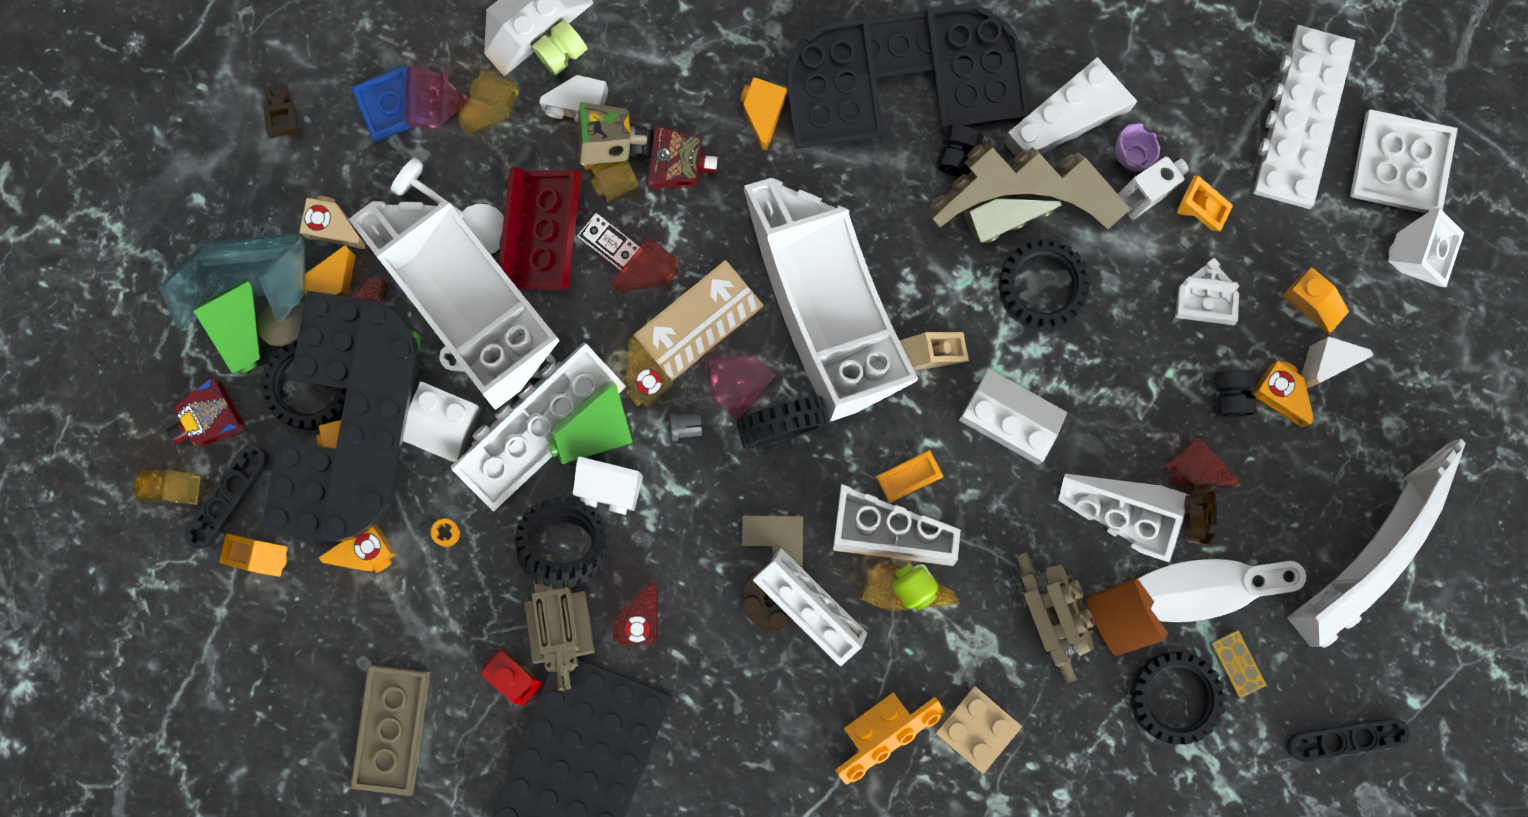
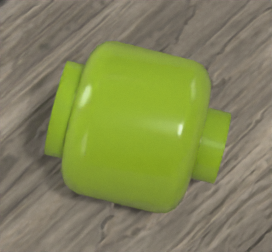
[892,563,938,611]

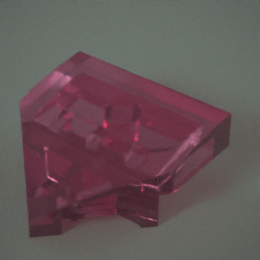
[405,66,470,129]
[708,354,776,420]

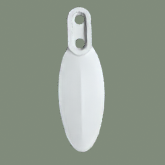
[1138,559,1306,622]

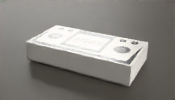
[577,213,643,274]

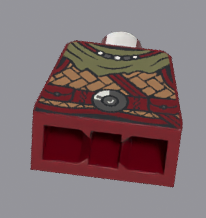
[648,126,718,189]

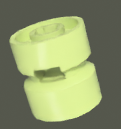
[531,19,588,76]

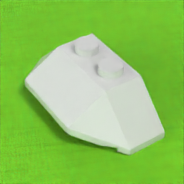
[484,0,593,76]

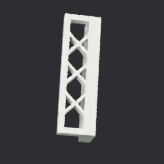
[753,548,867,666]

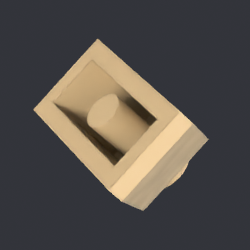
[899,332,969,370]

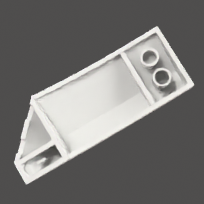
[744,178,918,422]
[348,201,559,410]
[1287,439,1466,648]

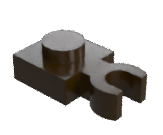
[263,85,299,138]

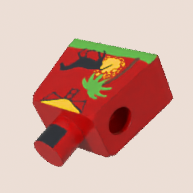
[480,644,545,706]

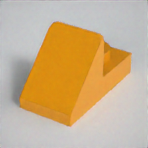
[1177,175,1233,231]

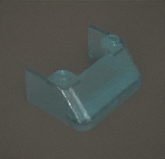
[159,233,305,329]

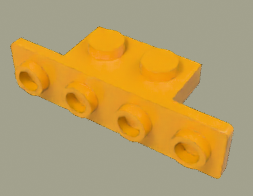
[835,692,945,784]

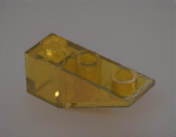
[859,562,961,611]

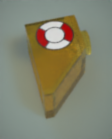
[625,336,674,408]

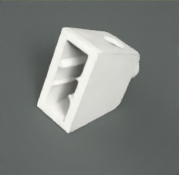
[1118,156,1189,220]

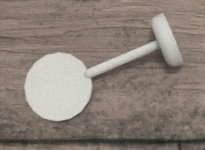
[391,157,504,255]

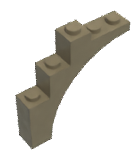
[927,142,1131,229]

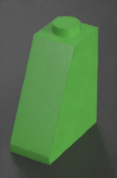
[193,277,260,374]
[547,381,632,464]

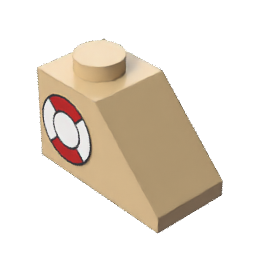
[299,196,366,249]

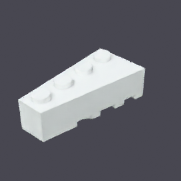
[1003,57,1137,156]

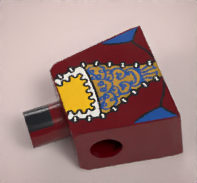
[166,377,248,447]

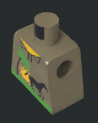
[577,102,647,165]

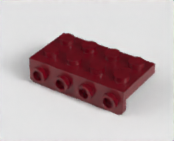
[498,167,581,290]

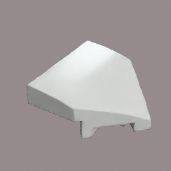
[1175,258,1239,325]

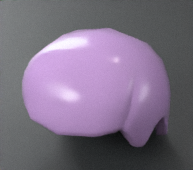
[1114,123,1160,172]

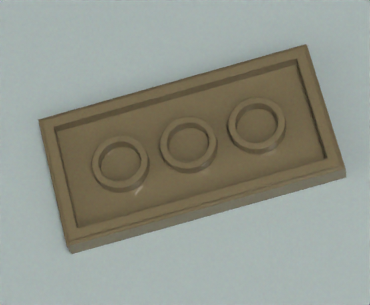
[350,664,431,796]

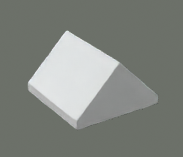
[1301,337,1373,388]

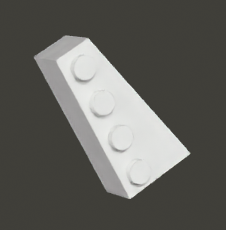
[833,484,961,566]

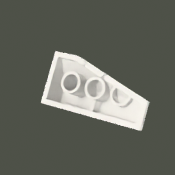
[1058,474,1189,562]

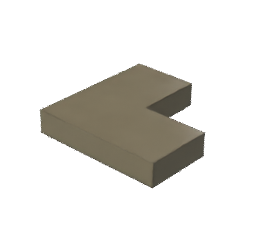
[742,515,803,569]

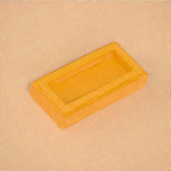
[876,450,944,504]

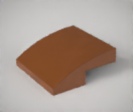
[1086,578,1168,657]

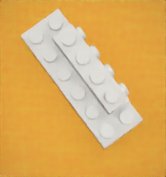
[1252,25,1355,209]
[451,342,626,512]

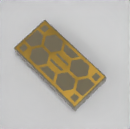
[1209,630,1267,699]

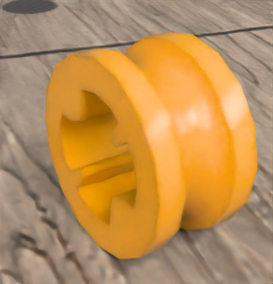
[431,518,460,547]

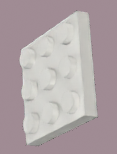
[1350,109,1458,214]

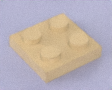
[935,686,1022,774]

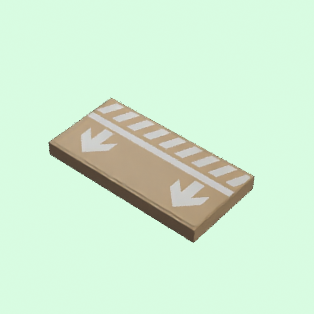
[633,260,764,382]

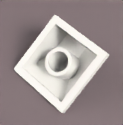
[1388,208,1464,287]

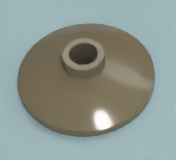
[257,295,306,346]

